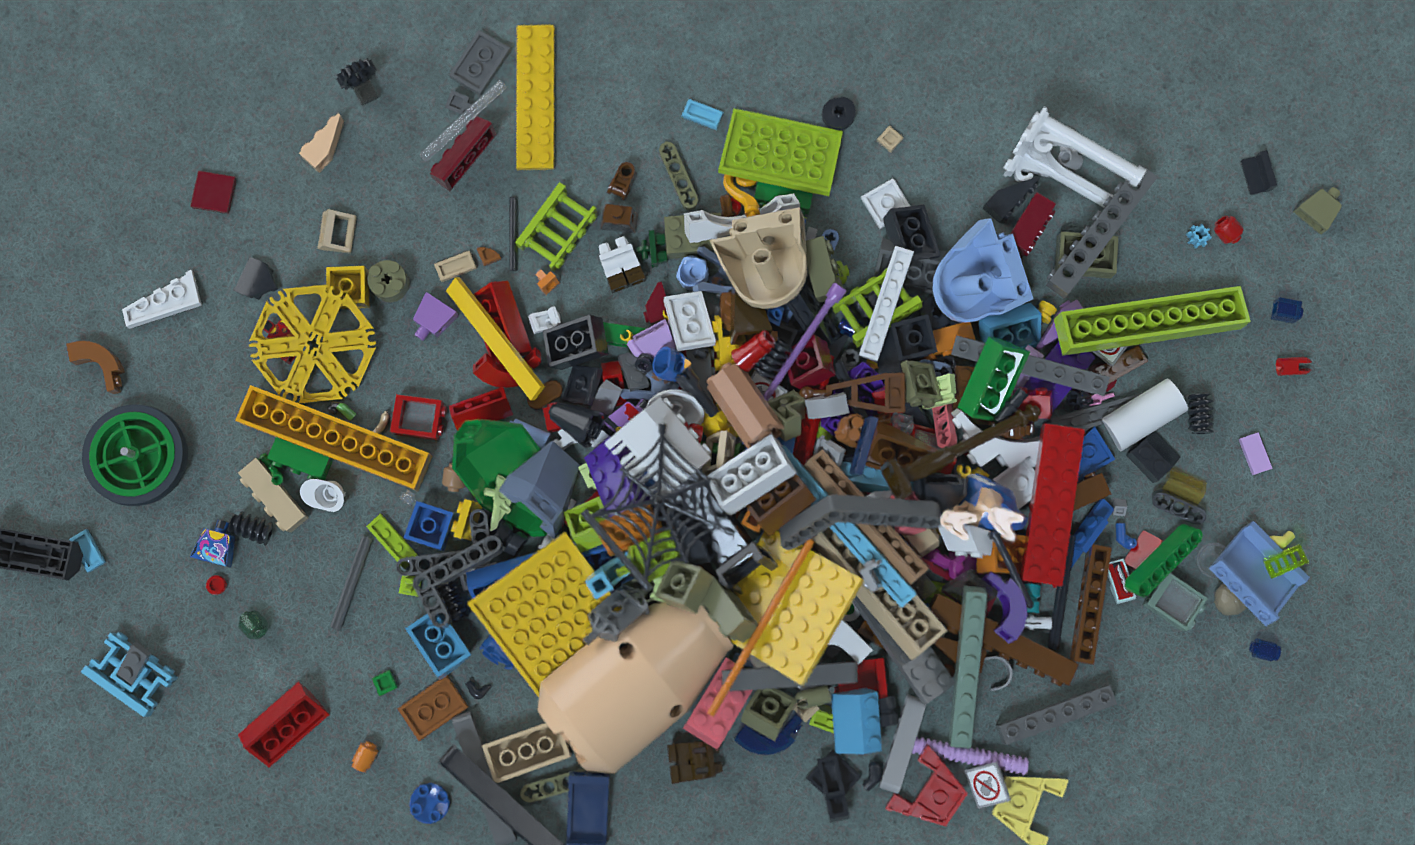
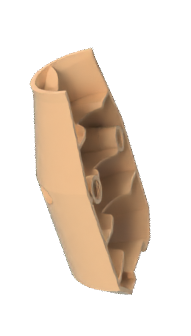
[538,601,734,773]

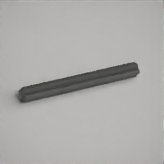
[330,536,372,630]

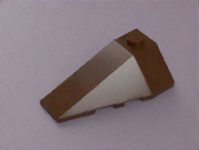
[865,421,943,473]

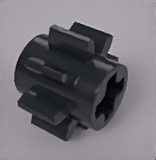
[1067,388,1092,410]

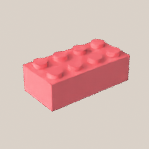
[683,657,752,749]

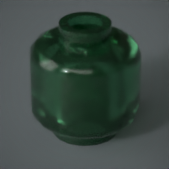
[238,610,268,639]

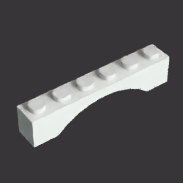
[684,193,800,243]

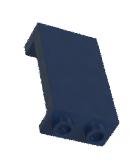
[566,771,609,845]

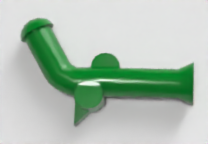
[259,453,283,485]

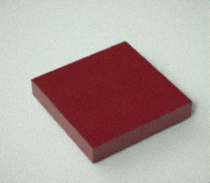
[190,171,237,214]

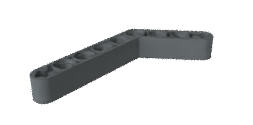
[779,495,941,550]

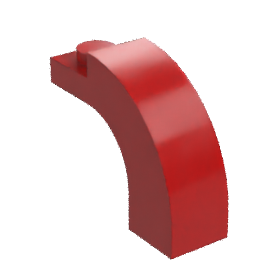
[473,347,541,388]

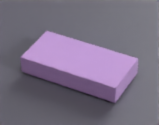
[1238,433,1272,475]

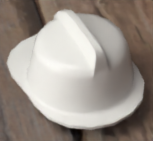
[300,479,346,512]

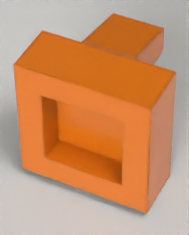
[535,270,560,295]

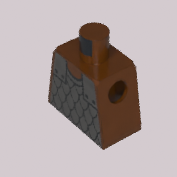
[600,204,638,233]

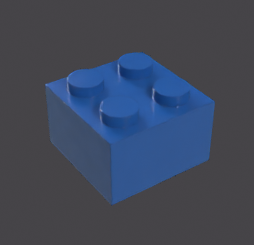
[404,501,457,551]

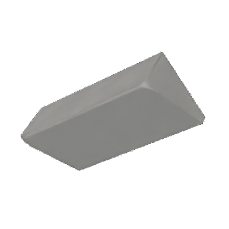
[591,380,622,415]

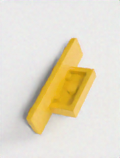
[712,315,742,372]

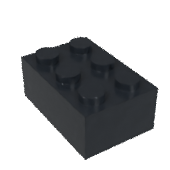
[543,315,609,370]

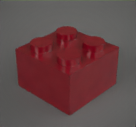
[785,335,836,389]

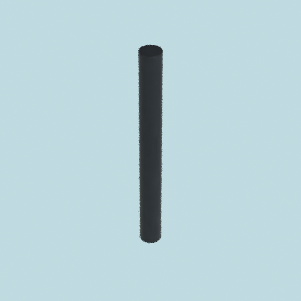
[509,197,517,271]

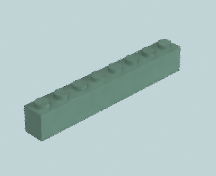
[949,586,987,748]

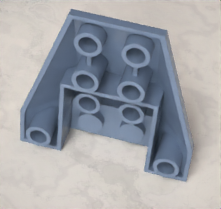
[499,441,579,538]

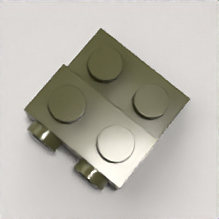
[901,360,942,408]

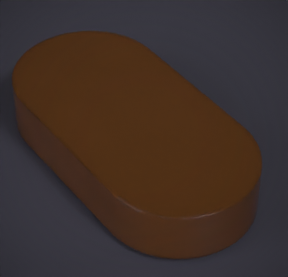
[527,380,563,410]

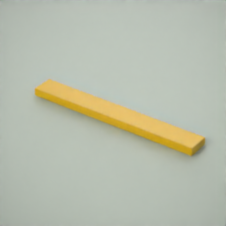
[446,277,545,400]

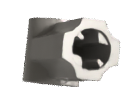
[1058,146,1083,170]

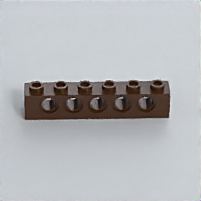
[1069,544,1112,665]

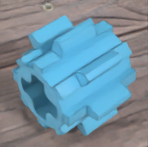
[1186,224,1212,248]

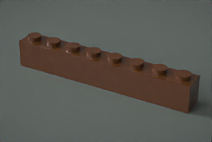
[928,594,1079,687]

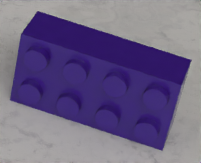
[1023,340,1095,419]
[584,436,653,517]

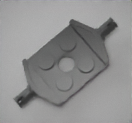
[583,585,653,645]

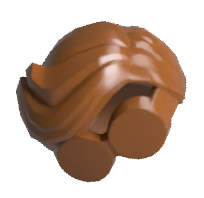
[835,414,865,447]

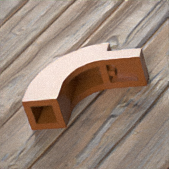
[66,341,125,394]

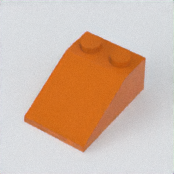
[977,535,1026,575]

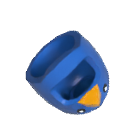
[652,347,692,382]

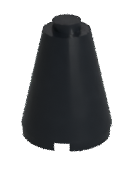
[549,402,604,448]

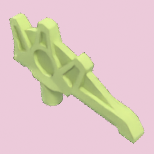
[484,475,511,531]

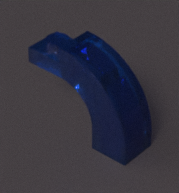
[734,714,802,755]

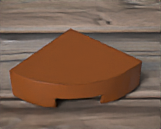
[476,247,501,267]

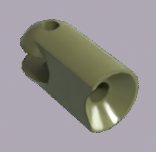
[795,685,831,709]

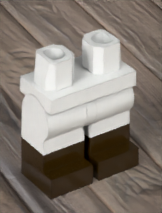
[599,236,646,294]

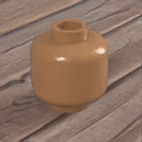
[442,463,466,492]

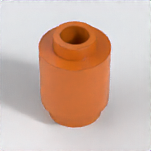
[351,741,379,772]

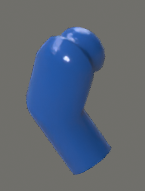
[1115,523,1137,549]

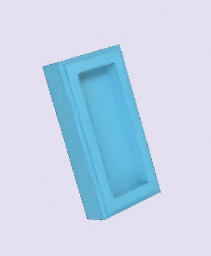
[682,99,723,130]
[69,529,106,572]

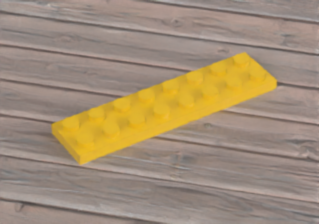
[516,25,554,170]

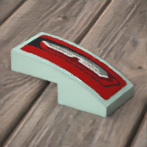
[1108,559,1136,604]

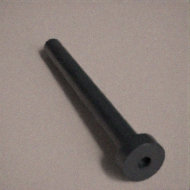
[987,529,1034,609]

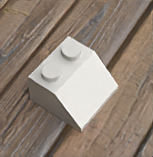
[938,525,993,558]

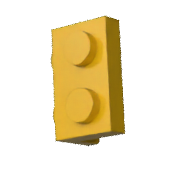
[451,499,482,541]

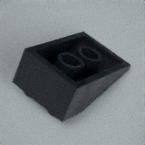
[883,204,941,261]

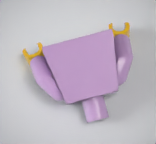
[620,310,676,359]

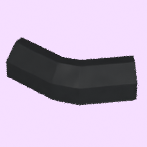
[0,528,83,581]

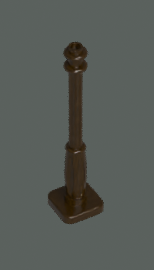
[881,404,1041,500]

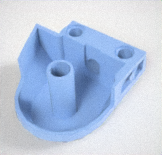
[933,218,1033,323]

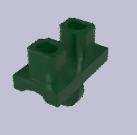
[636,230,667,268]

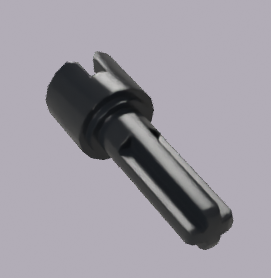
[675,367,719,417]

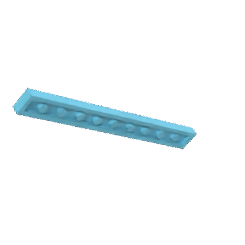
[782,445,917,608]

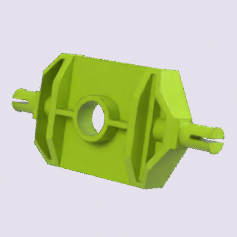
[615,530,684,582]

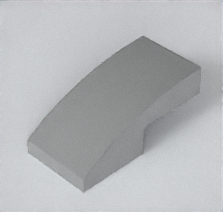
[805,393,849,419]

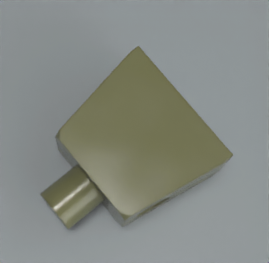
[1293,187,1342,235]

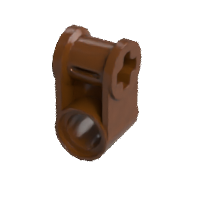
[607,162,636,201]

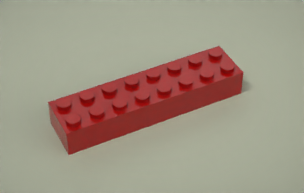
[1020,424,1085,586]

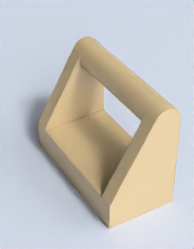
[317,209,357,253]
[702,431,736,475]

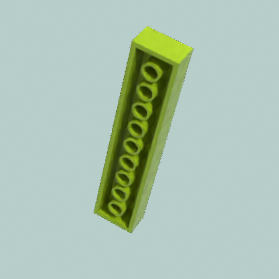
[1054,286,1251,356]

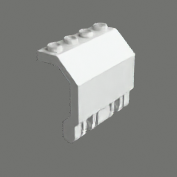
[604,397,711,503]

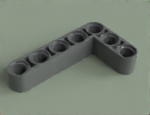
[396,509,492,576]
[413,536,504,629]

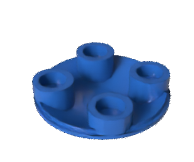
[410,783,449,824]

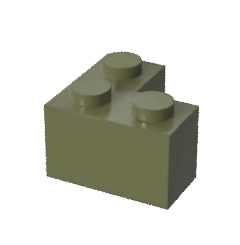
[767,390,805,441]

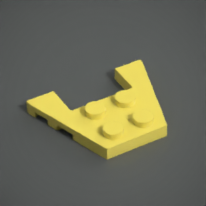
[992,776,1069,845]

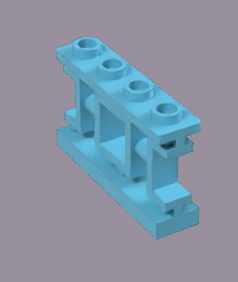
[81,632,178,717]

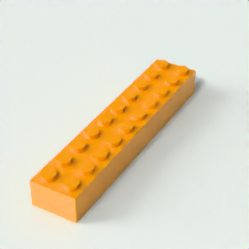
[235,385,432,491]

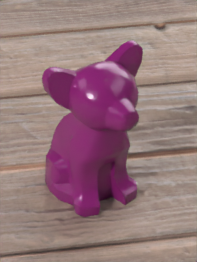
[923,548,966,579]

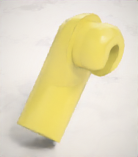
[1270,531,1295,549]

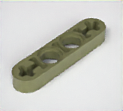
[659,142,698,210]
[521,768,594,802]

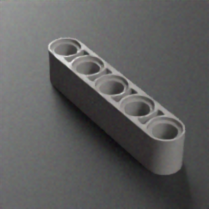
[879,694,926,794]

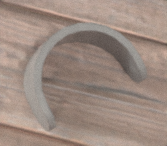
[985,656,1013,691]

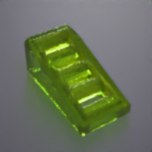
[1263,544,1309,579]

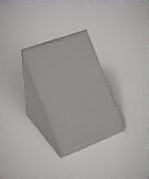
[1113,498,1127,516]

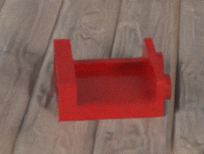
[834,658,888,699]

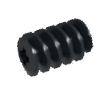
[753,337,793,380]
[1188,393,1214,434]
[228,511,273,546]
[436,580,470,623]

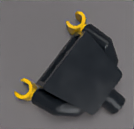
[913,465,971,517]

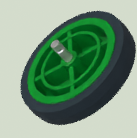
[82,404,188,506]

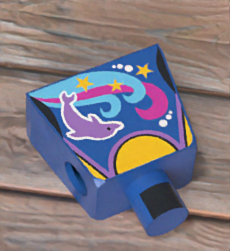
[190,520,235,568]

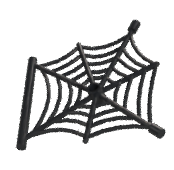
[581,423,736,590]

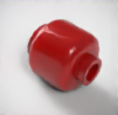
[1214,215,1244,244]

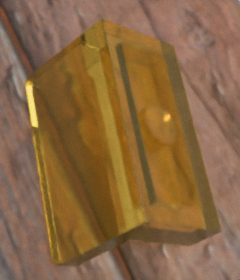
[1162,468,1207,508]

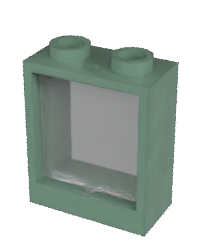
[1142,573,1208,631]

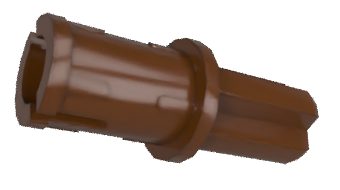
[720,194,735,217]

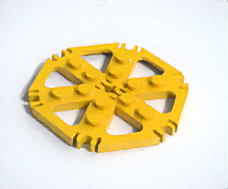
[249,284,376,403]

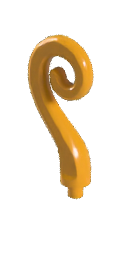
[723,175,760,217]

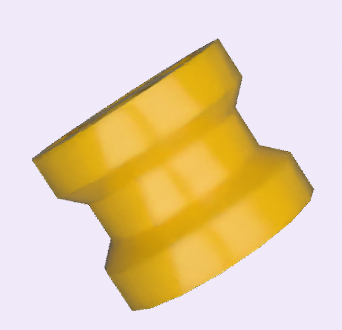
[1038,301,1057,324]

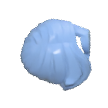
[677,255,709,290]

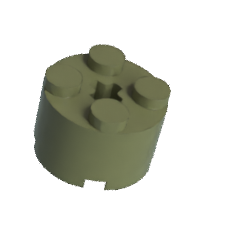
[368,260,410,302]

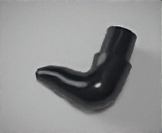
[465,680,492,699]

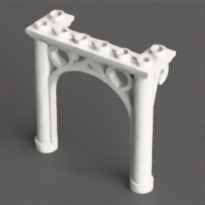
[1004,107,1146,214]

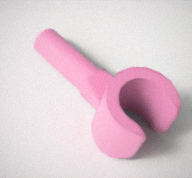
[1089,393,1115,406]

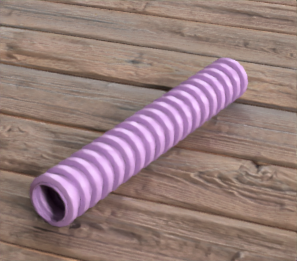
[912,737,1029,775]

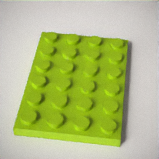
[718,108,843,196]

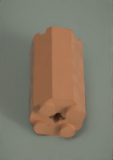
[706,363,784,449]

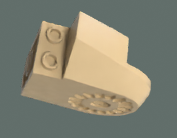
[710,207,807,309]

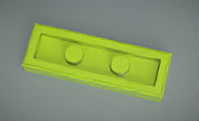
[366,514,418,569]

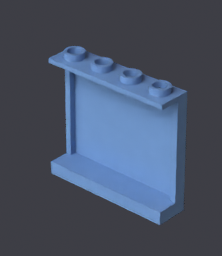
[1209,521,1310,626]

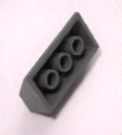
[874,238,948,294]

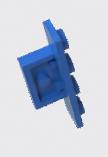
[1071,498,1114,568]

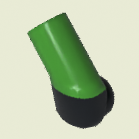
[327,401,356,420]

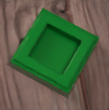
[372,670,398,696]

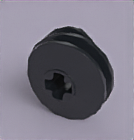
[821,96,856,131]
[919,297,951,331]

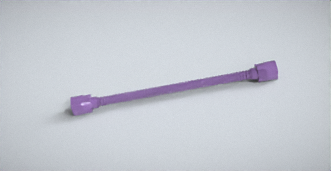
[763,283,846,401]

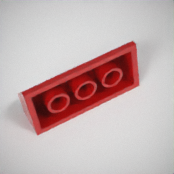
[473,281,532,364]
[238,682,330,768]

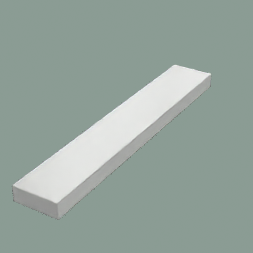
[859,246,914,361]

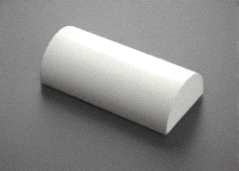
[1101,378,1188,451]

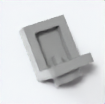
[860,559,882,592]

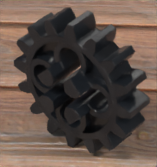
[336,58,377,90]

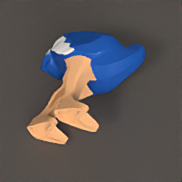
[941,473,1028,541]

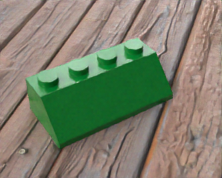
[958,337,1030,422]

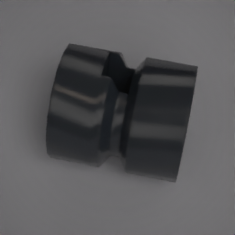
[493,521,529,557]
[878,696,899,727]

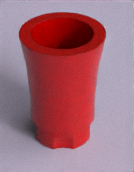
[731,330,775,372]

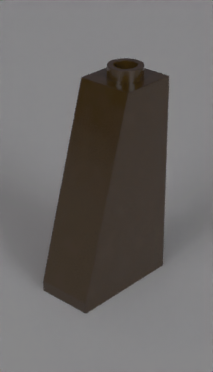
[730,285,772,345]

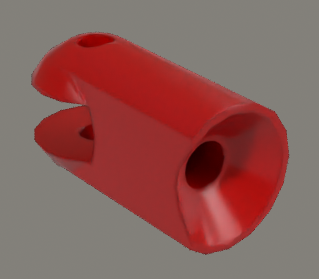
[1276,357,1312,376]

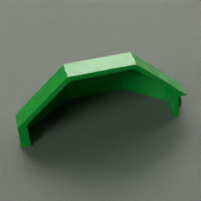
[452,419,548,537]

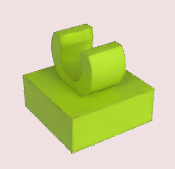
[399,575,422,597]

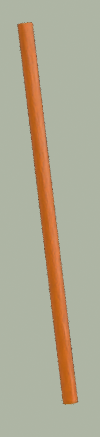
[707,539,814,717]

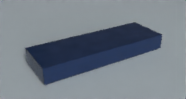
[849,417,878,476]

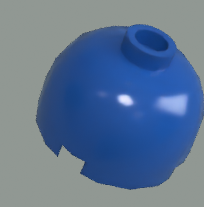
[479,635,514,670]

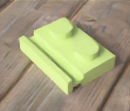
[922,374,957,409]

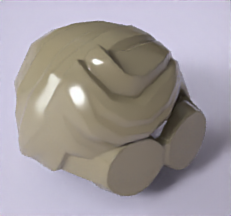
[1214,583,1247,616]

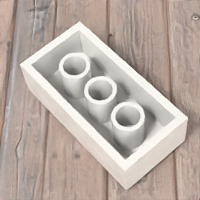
[707,434,796,516]

